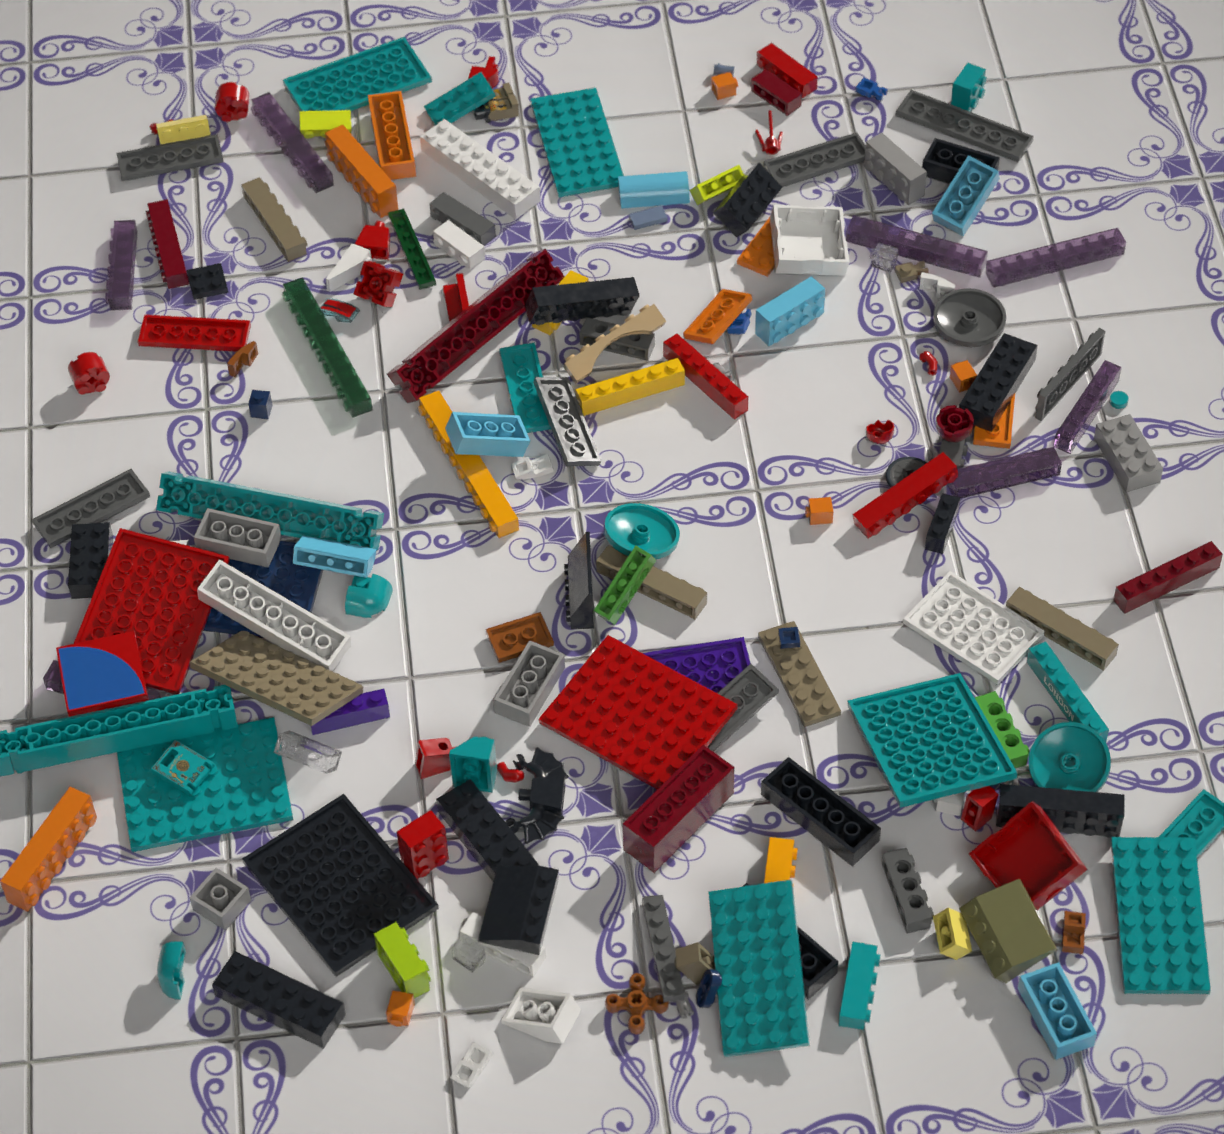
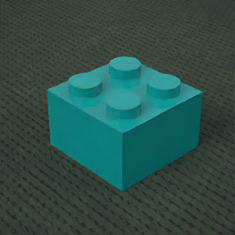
[951,62,987,112]

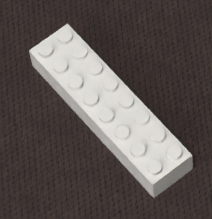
[420,119,541,219]
[197,560,351,671]

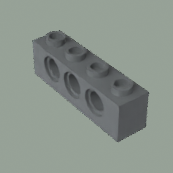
[579,317,655,361]
[882,848,934,933]

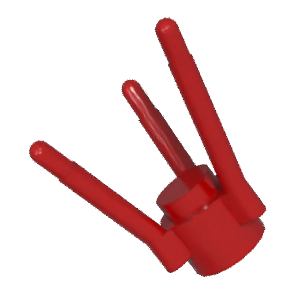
[755,110,783,155]

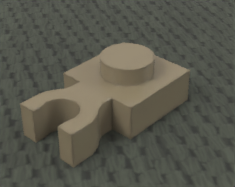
[895,261,929,283]

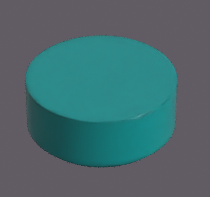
[1109,391,1129,409]

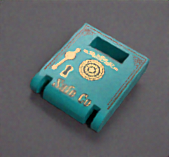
[151,740,215,796]

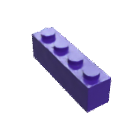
[310,688,390,735]

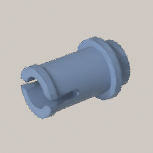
[713,63,735,76]

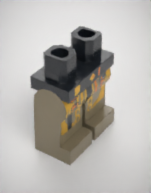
[474,83,519,123]

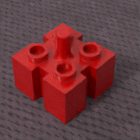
[353,261,404,307]

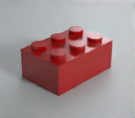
[396,810,449,879]

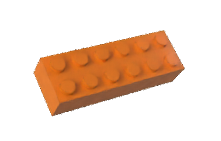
[368,91,416,180]
[325,125,398,218]
[0,787,97,912]

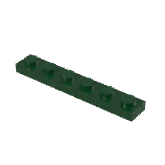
[388,209,436,290]

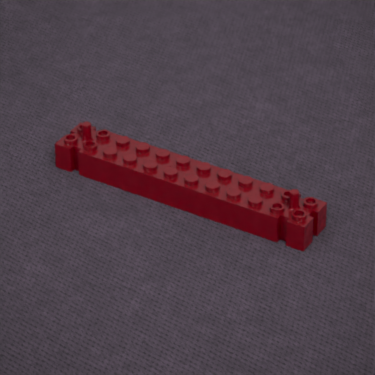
[387,248,565,403]

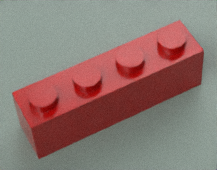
[757,42,818,98]

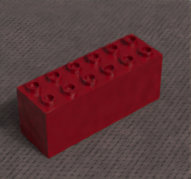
[622,745,735,873]

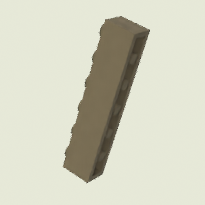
[241,177,308,262]
[596,545,707,620]
[1006,587,1119,671]

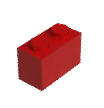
[961,786,999,832]

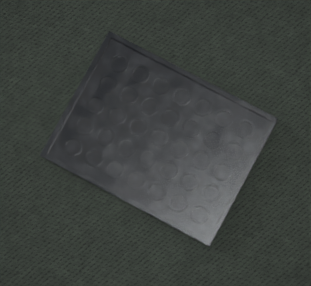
[242,794,439,977]

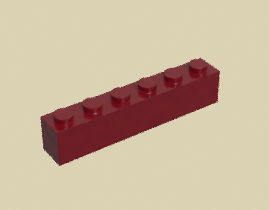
[145,199,189,289]
[1113,541,1223,614]

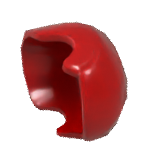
[865,420,895,444]

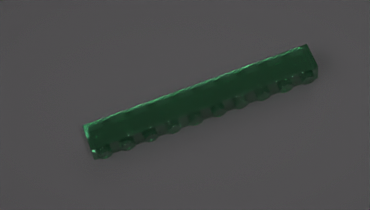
[282,277,373,418]

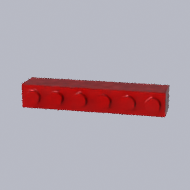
[663,333,749,420]
[853,452,958,539]

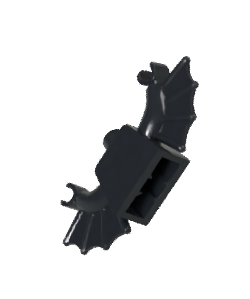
[505,747,569,844]

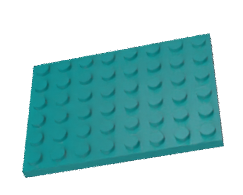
[847,673,1017,808]
[117,717,293,852]

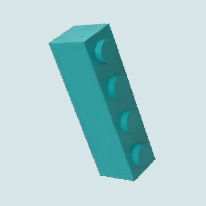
[839,942,881,1030]

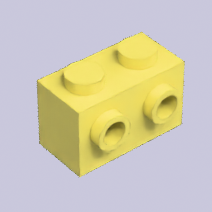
[933,907,972,960]

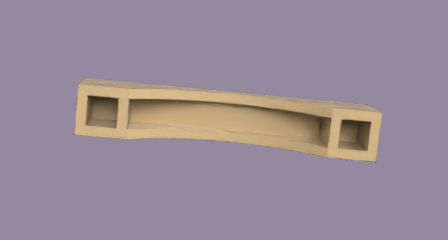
[563,304,666,384]

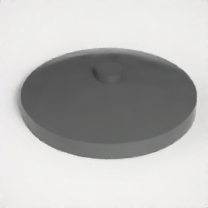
[933,288,1006,347]

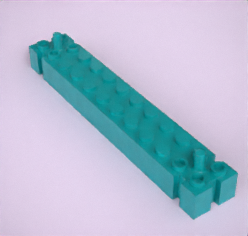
[156,472,384,551]
[0,685,238,777]

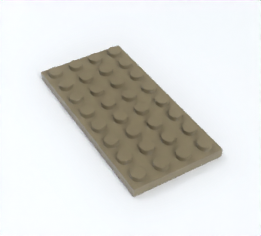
[190,631,363,726]

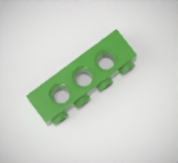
[594,545,656,625]
[975,691,1030,768]

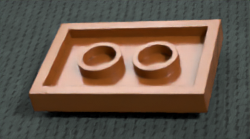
[486,612,554,663]

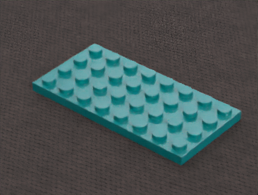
[283,37,432,111]
[530,87,624,198]
[1111,837,1211,994]
[708,880,810,1057]

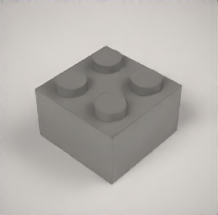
[189,868,251,930]

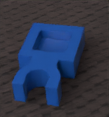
[855,77,888,101]
[727,309,752,334]

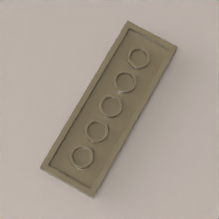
[758,621,841,727]

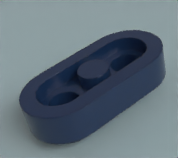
[696,969,722,1008]

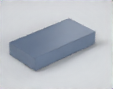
[629,205,668,230]

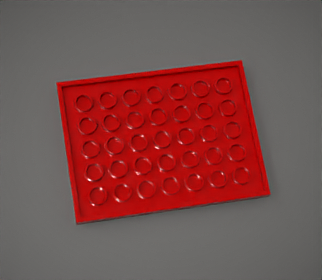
[74,528,230,694]
[538,635,738,789]

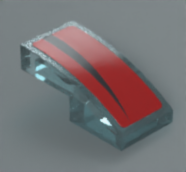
[318,298,360,323]

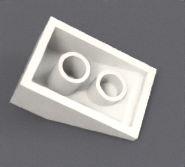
[501,988,581,1044]

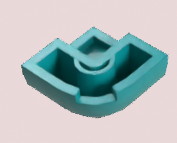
[345,574,393,618]
[157,941,186,1000]

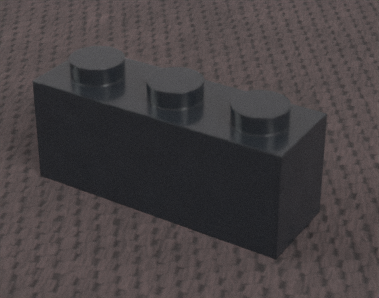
[925,493,960,554]

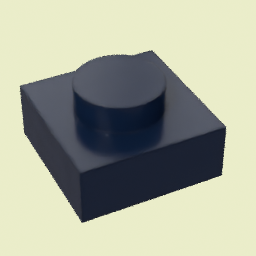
[778,627,800,649]

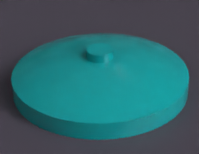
[604,503,680,559]
[1029,722,1111,792]

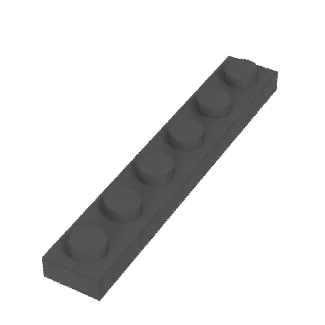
[642,895,685,1002]

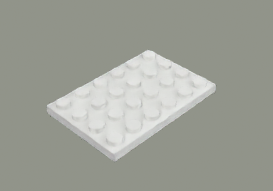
[903,571,1045,685]

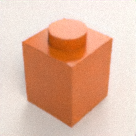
[711,72,738,100]
[950,360,977,393]
[805,497,834,525]
[386,990,415,1027]

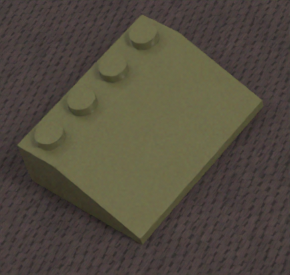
[959,879,1058,984]

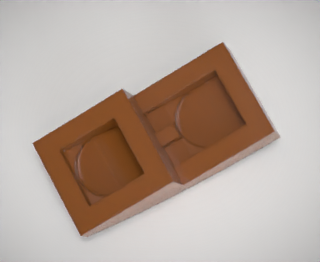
[227,341,258,377]
[1062,911,1086,954]

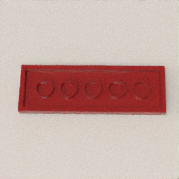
[138,315,251,352]

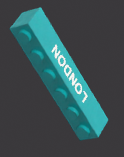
[1027,641,1109,742]

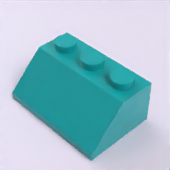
[449,736,497,793]

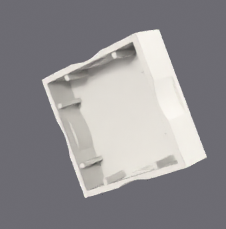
[770,205,849,276]

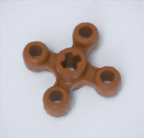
[605,973,669,1035]

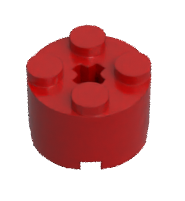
[214,82,249,122]
[68,352,110,395]

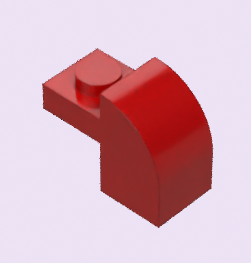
[468,56,499,88]

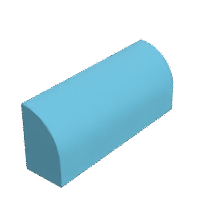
[618,171,690,209]
[293,535,376,578]

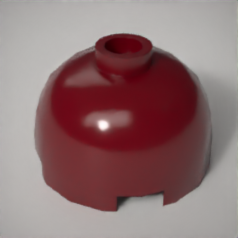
[935,405,974,443]

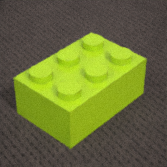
[374,922,431,999]

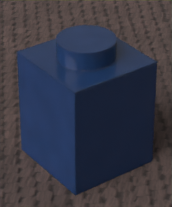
[248,390,273,419]

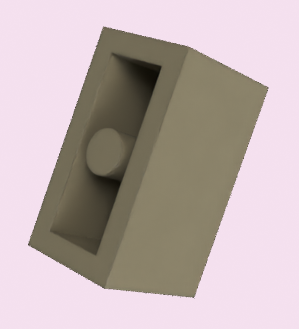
[674,942,716,985]

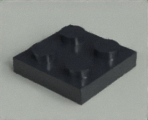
[186,263,228,300]

